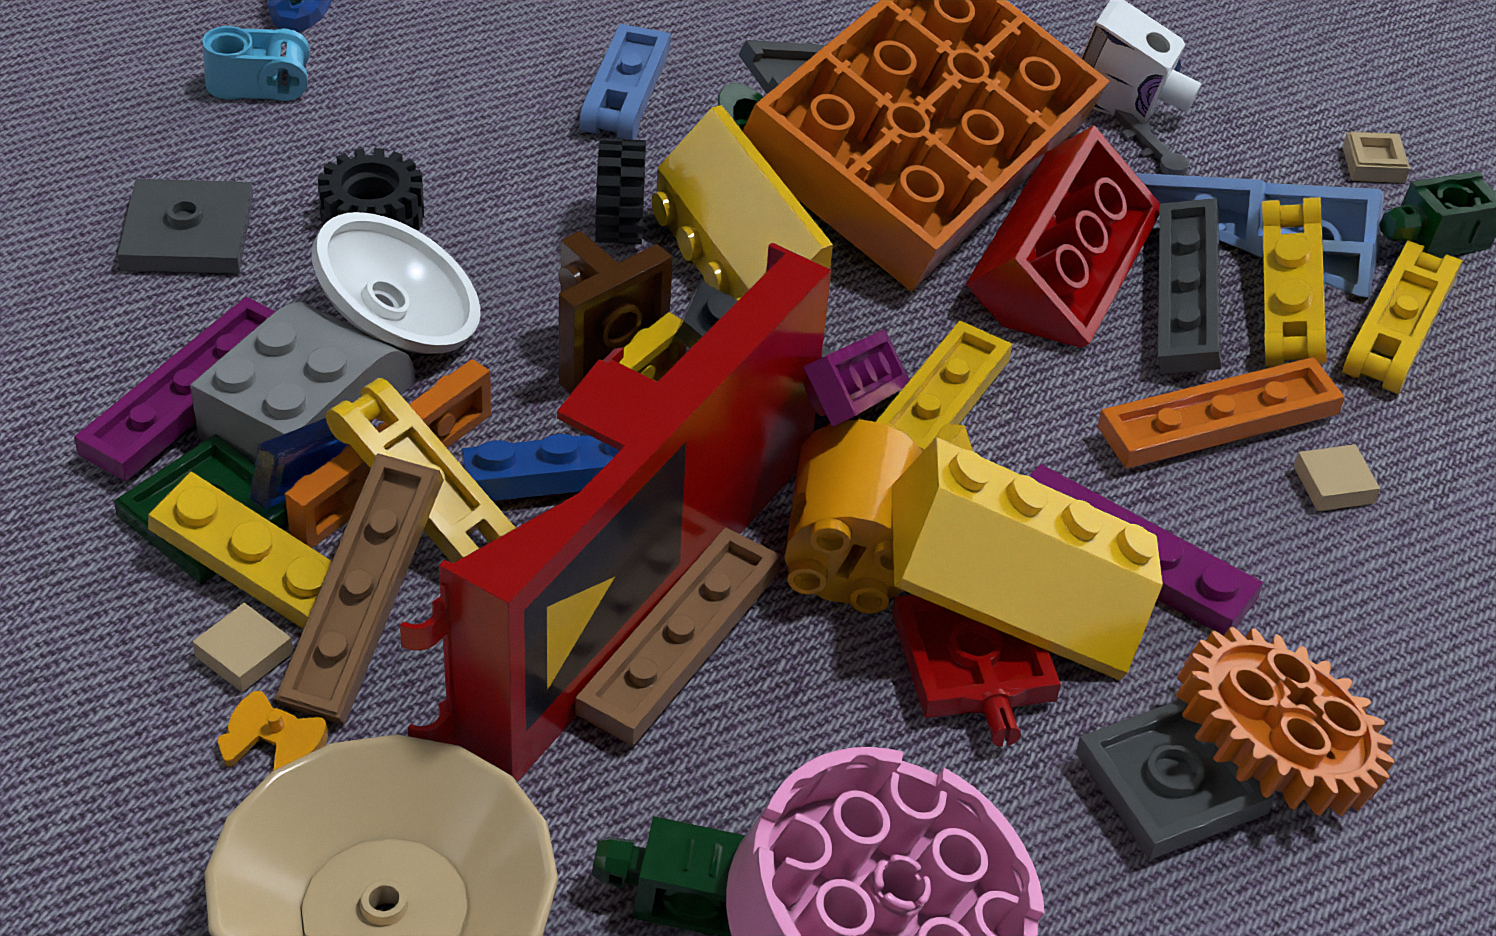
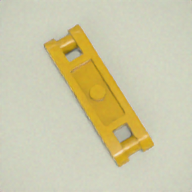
[1262,197,1327,367]
[1342,240,1463,394]
[326,378,516,563]

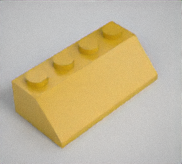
[651,105,833,300]
[892,437,1163,680]

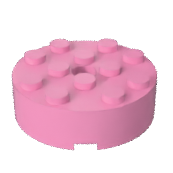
[726,747,1045,936]

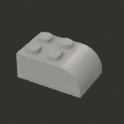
[190,302,415,488]

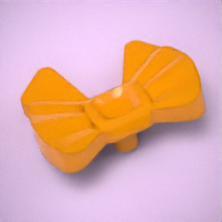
[218,691,328,771]

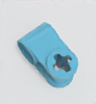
[202,26,310,101]

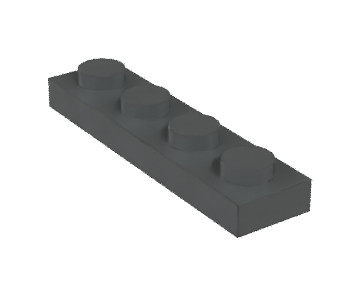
[1158,198,1221,374]

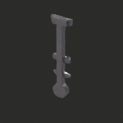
[1114,109,1189,176]

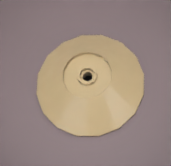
[204,734,559,936]

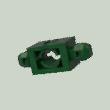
[1379,171,1496,258]
[591,816,745,936]

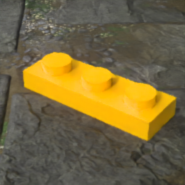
[876,320,1012,452]
[148,472,332,629]

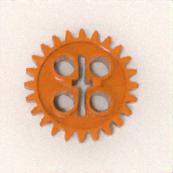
[1176,627,1394,816]

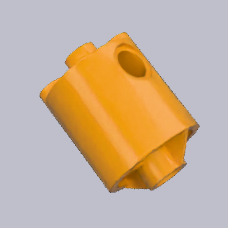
[784,419,922,614]

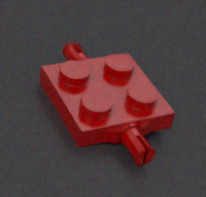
[892,595,1061,747]

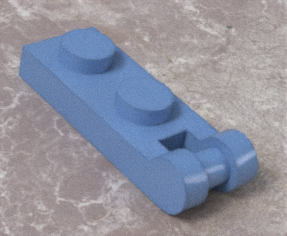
[579,24,671,140]

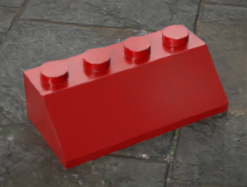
[965,125,1160,348]

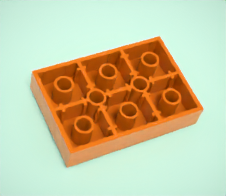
[743,0,1110,292]

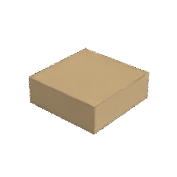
[1342,132,1410,183]
[1294,444,1380,511]
[192,602,293,692]

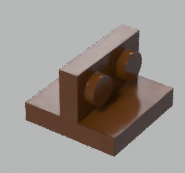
[558,231,673,394]

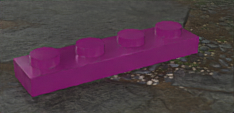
[74,296,275,482]
[803,329,910,427]
[1029,463,1264,636]

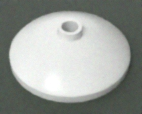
[311,212,480,354]

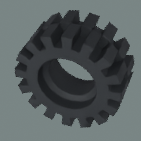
[595,138,646,245]
[318,148,424,230]

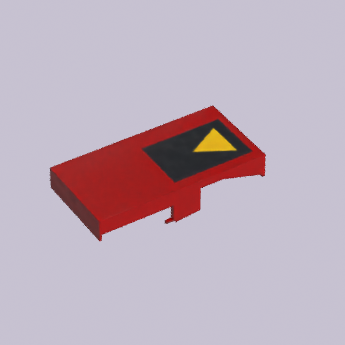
[400,242,831,782]

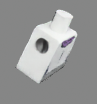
[1081,0,1202,124]

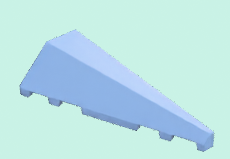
[1135,173,1384,298]

